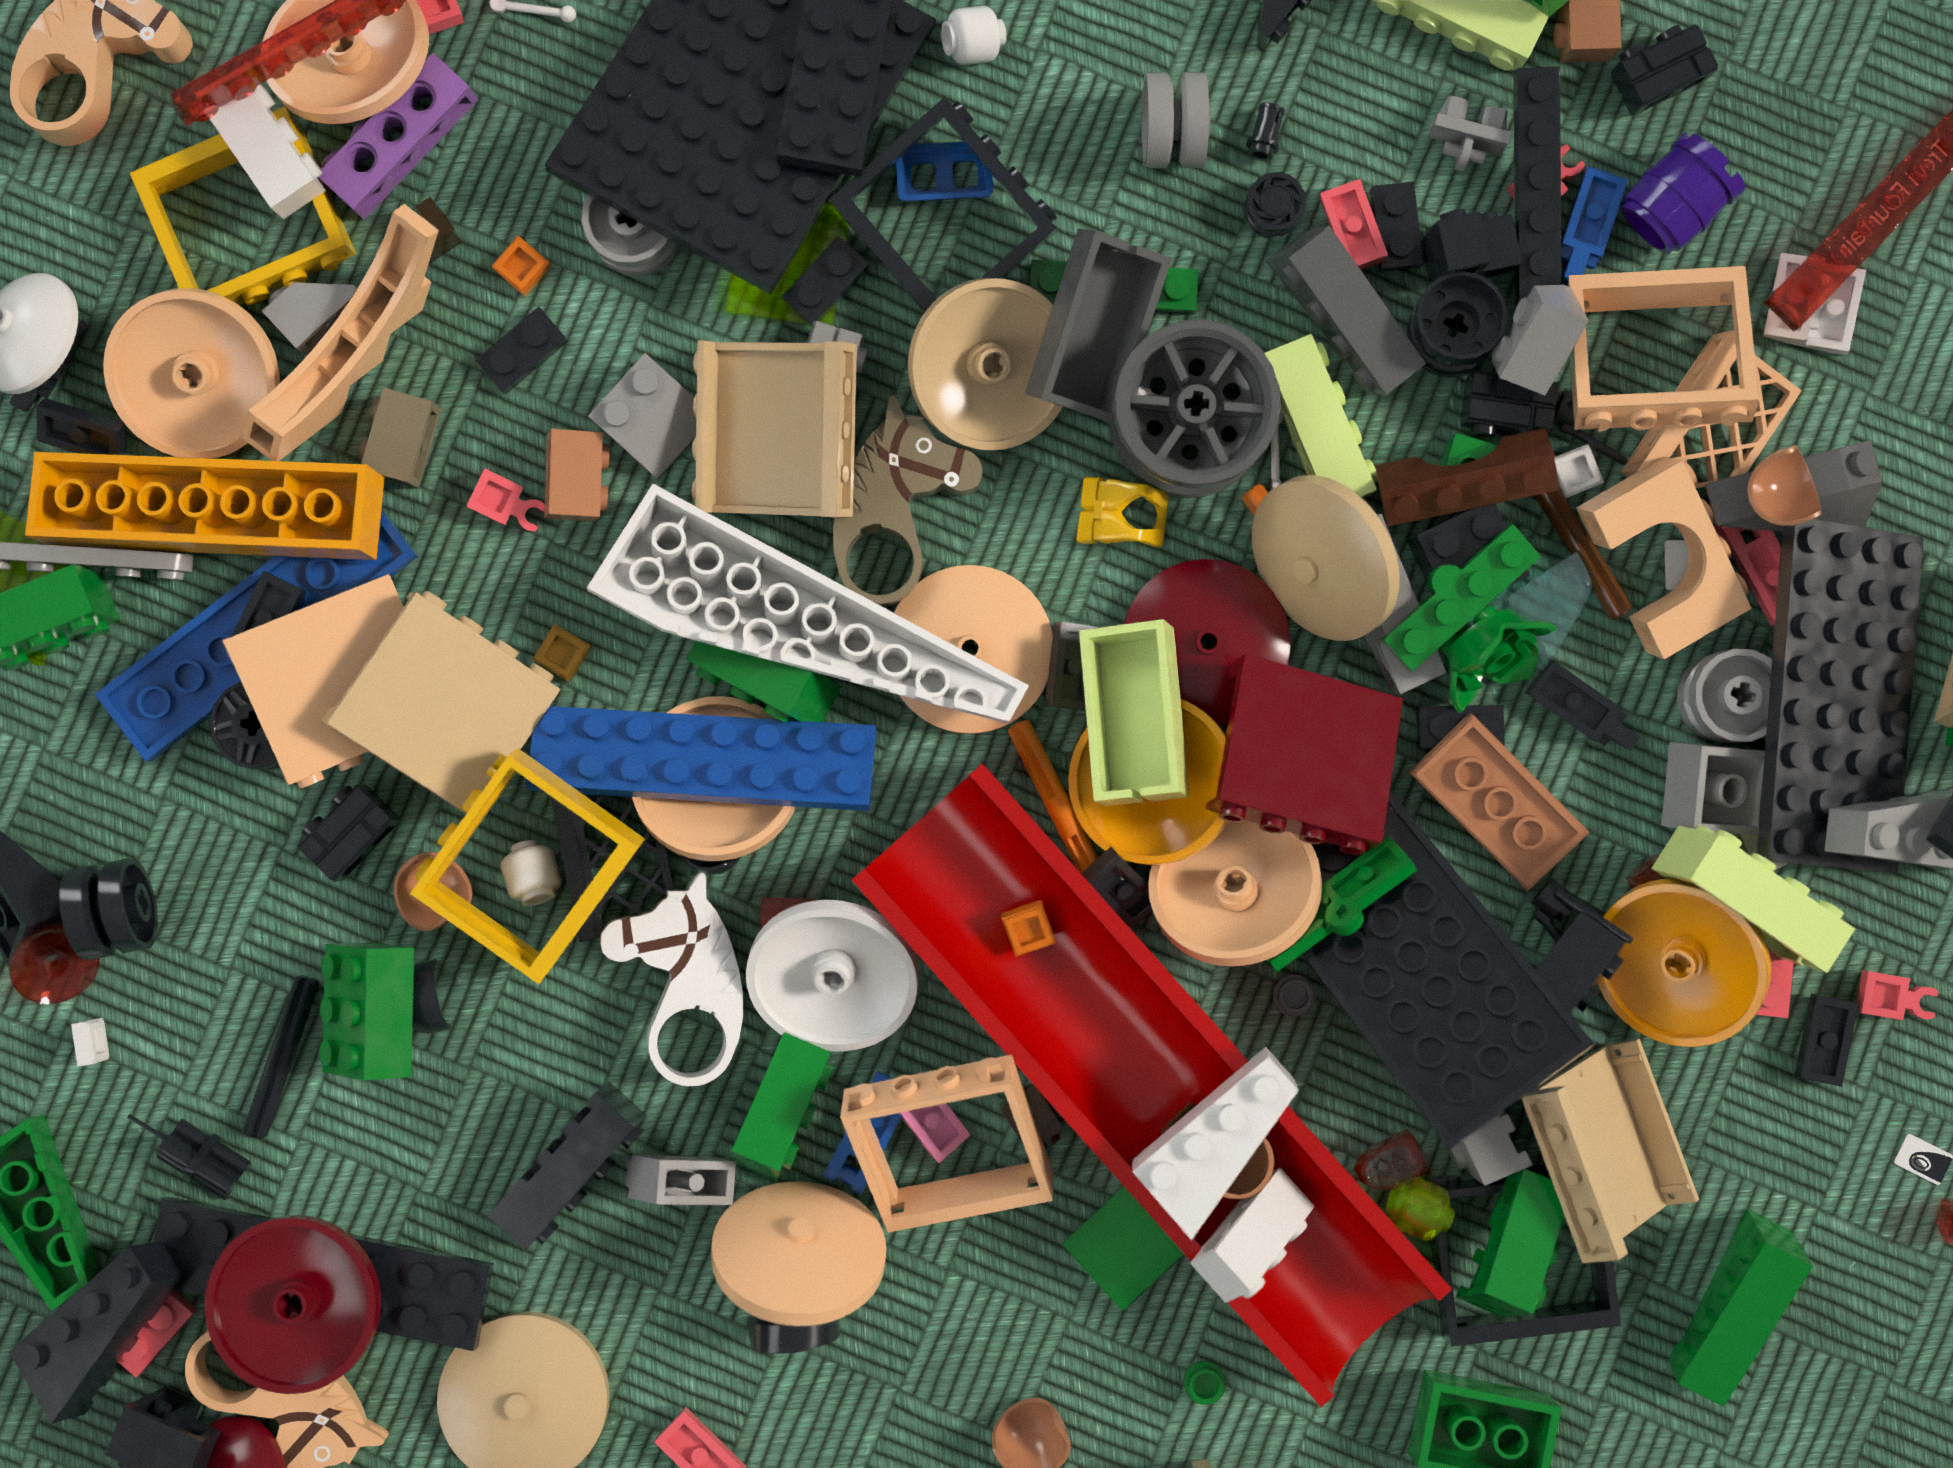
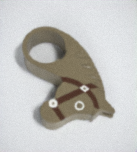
[833,395,982,607]

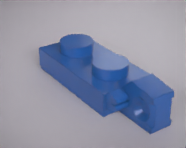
[1561,166,1628,286]

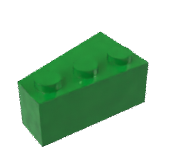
[730,1032,834,1183]
[1456,1168,1567,1318]

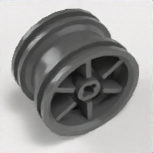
[1109,320,1281,499]

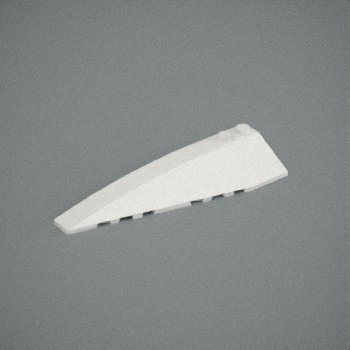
[587,484,1029,724]

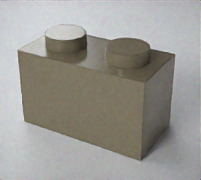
[358,387,442,488]

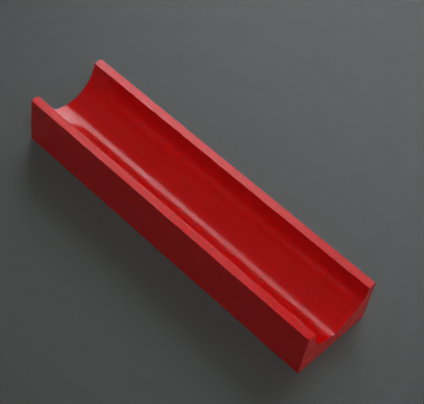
[852,763,1452,1408]

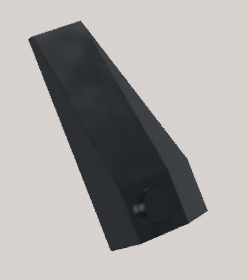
[0,831,65,970]

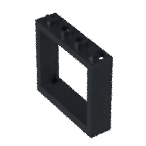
[829,97,1057,313]
[1423,1165,1621,1347]

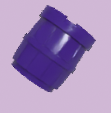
[1621,132,1746,254]

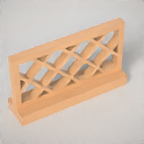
[1620,330,1802,524]

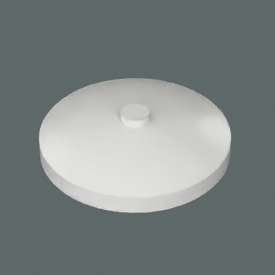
[746,900,919,1051]

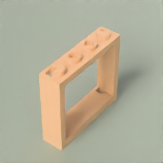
[1568,266,1759,432]
[840,1055,1053,1233]

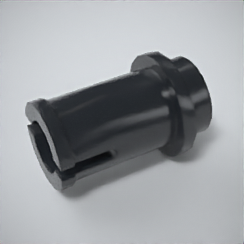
[1246,102,1285,161]

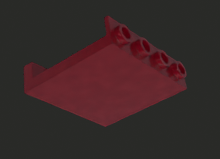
[1205,653,1403,855]

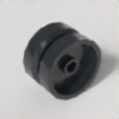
[60,858,158,961]

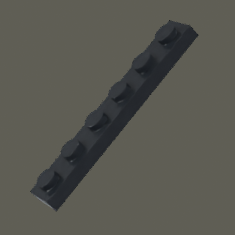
[1513,66,1562,307]

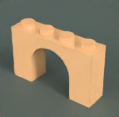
[1576,457,1752,659]

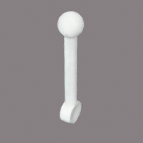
[490,0,576,23]
[1270,412,1282,491]

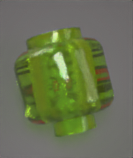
[1386,1177,1455,1241]

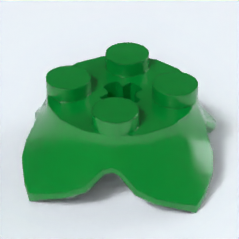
[1441,606,1557,713]

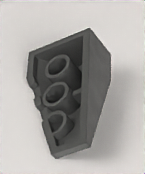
[1705,440,1882,532]

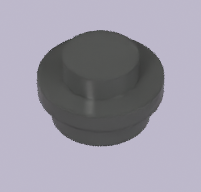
[1272,974,1315,1017]

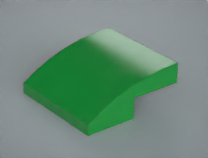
[1062,1186,1185,1311]

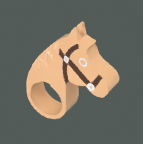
[10,0,193,146]
[185,1329,389,1468]

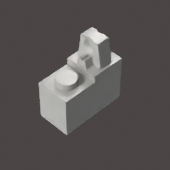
[626,1155,736,1205]

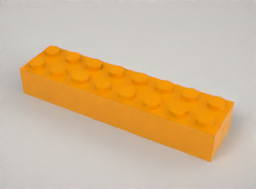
[25,452,384,560]

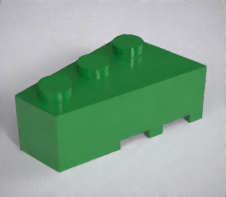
[685,640,842,723]

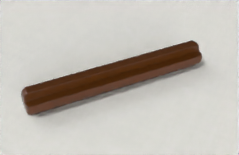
[1535,487,1632,620]

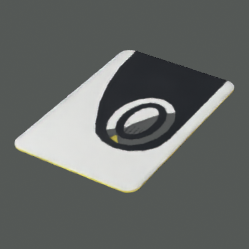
[1894,1134,1953,1185]

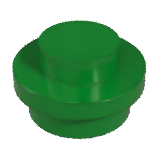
[1183,1361,1226,1405]

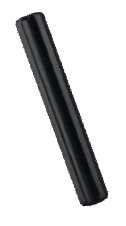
[243,975,319,1139]

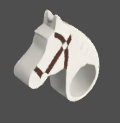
[600,872,743,1086]

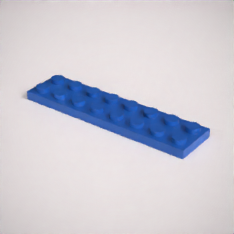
[94,509,419,762]
[525,706,877,811]

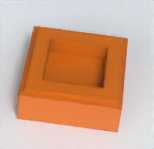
[491,236,552,297]
[1001,900,1056,957]

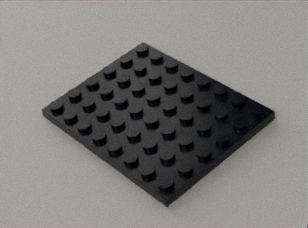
[545,0,936,295]

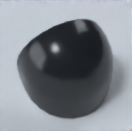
[412,959,452,1034]

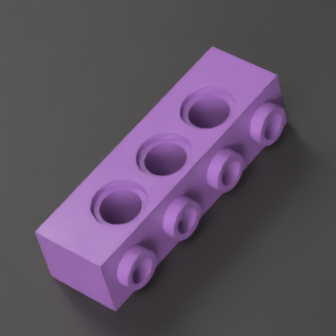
[319,53,479,220]

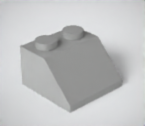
[1492,285,1589,395]
[588,353,696,480]
[1661,742,1765,835]

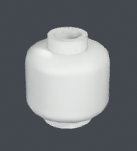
[941,6,1006,65]
[501,840,562,906]

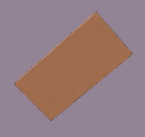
[1409,713,1590,891]

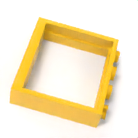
[130,106,357,305]
[410,748,645,984]

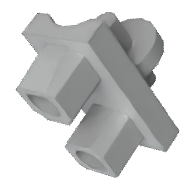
[1427,95,1512,172]

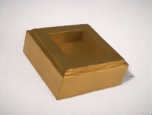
[532,624,592,682]

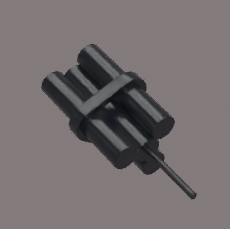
[127,1114,251,1200]

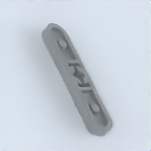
[0,542,193,580]

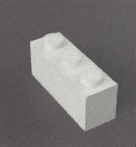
[199,73,326,219]
[1190,1167,1315,1303]

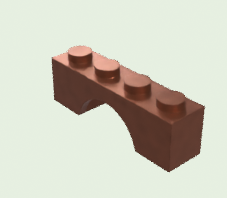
[1375,428,1559,527]

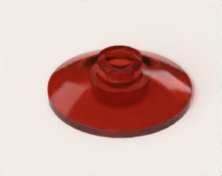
[9,926,100,1004]

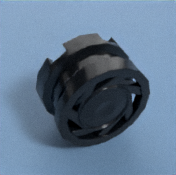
[1243,172,1306,238]

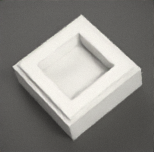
[1555,444,1604,498]
[71,1018,110,1067]

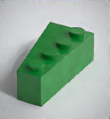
[0,1115,101,1311]
[1670,1208,1813,1407]

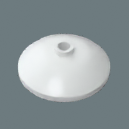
[0,273,78,394]

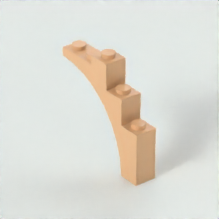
[242,204,439,461]

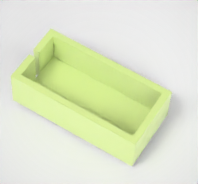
[1079,619,1190,806]
[1651,825,1855,973]

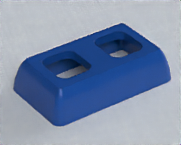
[896,141,993,202]

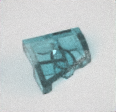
[1502,552,1593,668]

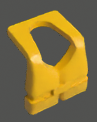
[1076,476,1169,547]

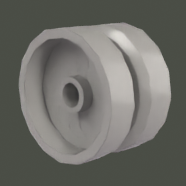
[1141,72,1210,168]
[581,195,680,277]
[1677,649,1772,743]

